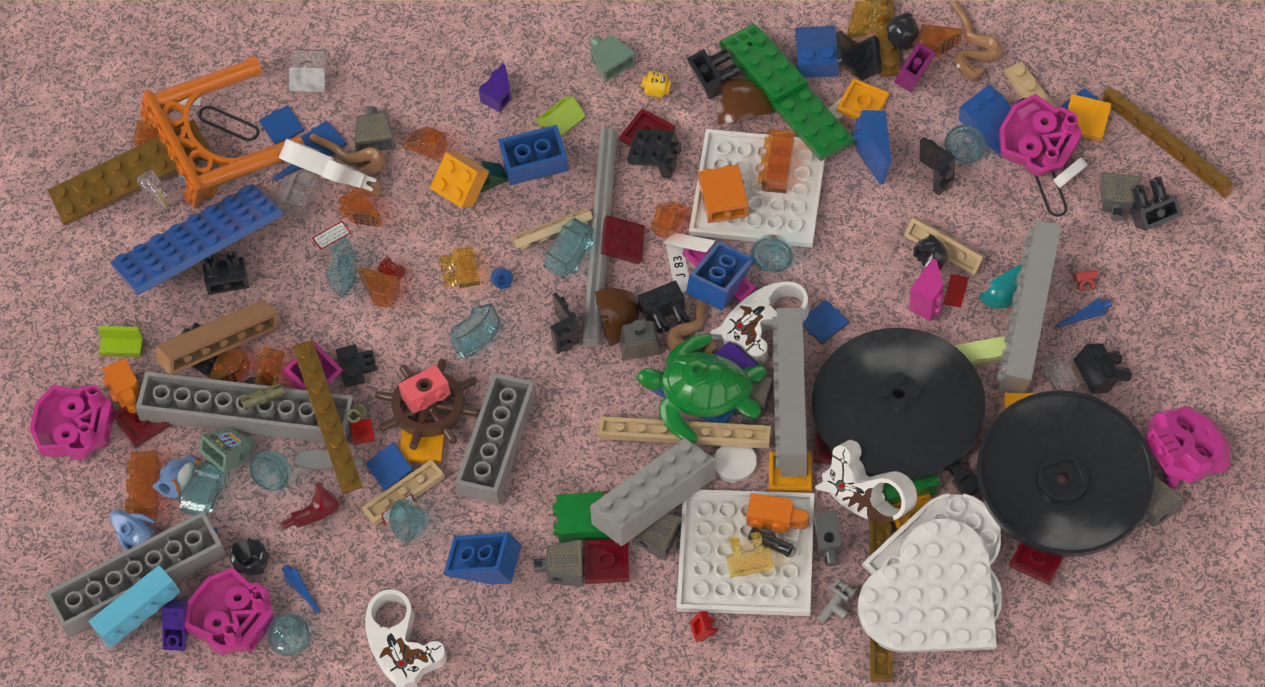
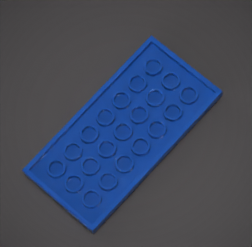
[110,184,283,296]

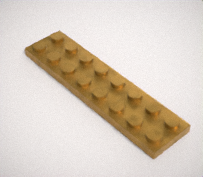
[47,119,210,226]

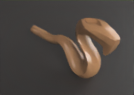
[952,1,1003,82]
[309,133,386,197]
[667,300,717,354]

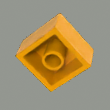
[430,152,489,208]

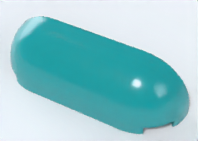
[979,265,1054,309]

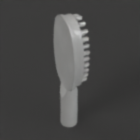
[297,450,364,471]

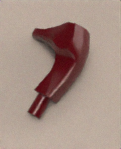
[280,482,339,530]

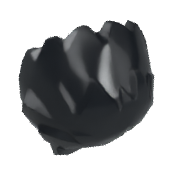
[887,13,919,51]
[913,234,949,271]
[230,538,269,575]

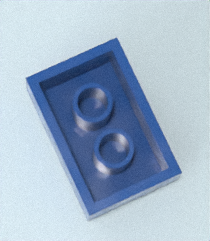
[498,125,569,185]

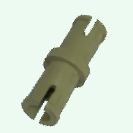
[240,383,285,410]
[347,401,370,423]

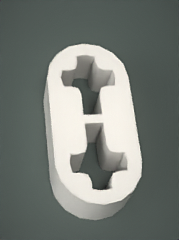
[1053,157,1088,188]

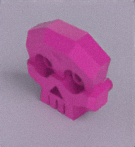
[999,94,1082,177]
[30,384,115,460]
[1144,406,1230,489]
[184,567,275,656]

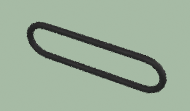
[198,106,259,141]
[1034,171,1067,217]

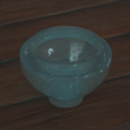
[945,124,986,164]
[751,234,793,273]
[249,450,291,492]
[389,499,430,543]
[267,613,311,656]

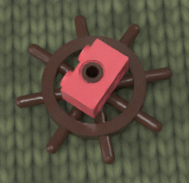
[375,359,480,450]

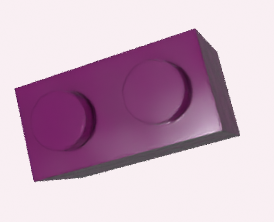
[894,42,936,92]

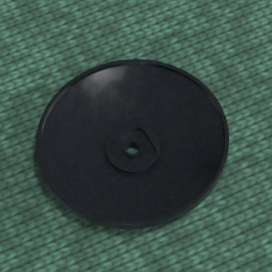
[812,328,985,481]
[976,390,1154,557]

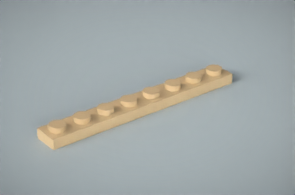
[598,416,772,449]

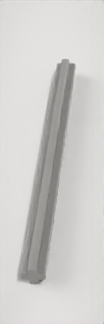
[582,128,617,347]

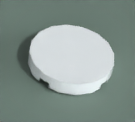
[714,446,757,483]

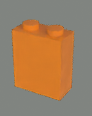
[698,164,749,223]

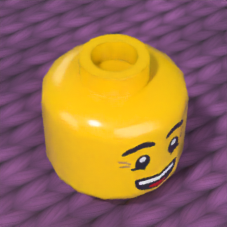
[641,71,671,99]

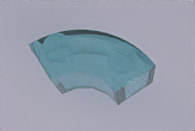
[544,218,594,279]
[325,236,357,298]
[450,303,501,359]
[178,460,227,516]

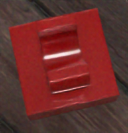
[1072,270,1098,291]
[350,419,375,445]
[690,611,719,642]

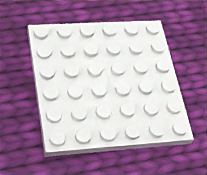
[689,129,825,248]
[676,490,814,616]

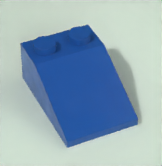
[795,26,838,78]
[959,85,1012,157]
[852,110,892,185]
[686,241,755,311]
[443,532,522,585]

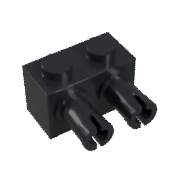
[687,48,741,99]
[1130,176,1183,230]
[202,251,249,295]
[637,280,690,334]
[1073,343,1132,394]

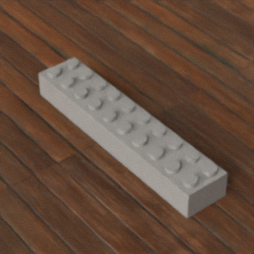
[136,371,355,443]

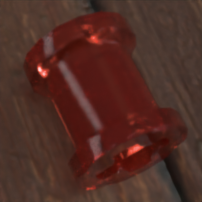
[378,257,406,283]

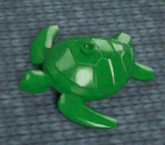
[636,334,766,443]

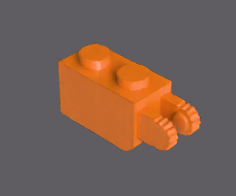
[102,358,141,413]
[746,493,809,533]

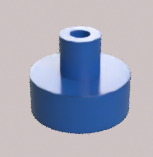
[490,267,513,289]

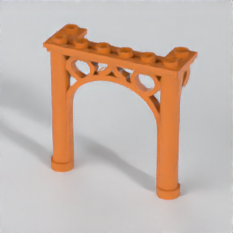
[140,56,305,209]

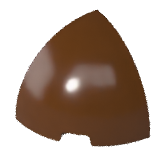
[717,78,773,125]
[595,288,639,347]

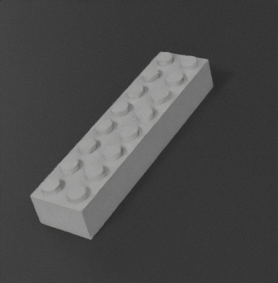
[996,220,1061,393]
[773,308,807,477]
[45,511,226,638]

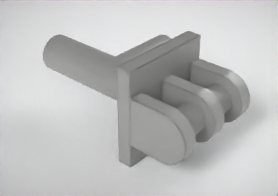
[817,578,858,624]

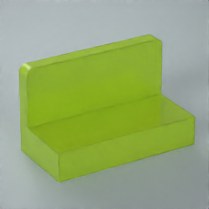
[535,96,585,136]
[98,326,144,357]

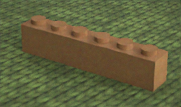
[156,299,278,375]

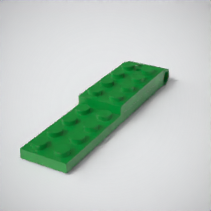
[719,24,854,161]

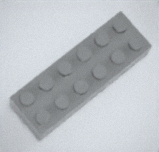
[455,373,536,504]
[590,438,716,546]

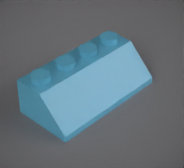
[88,565,180,648]

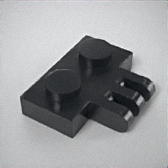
[335,344,377,388]

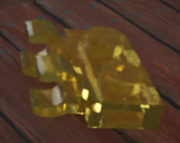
[847,0,888,38]
[439,246,480,288]
[726,532,774,578]

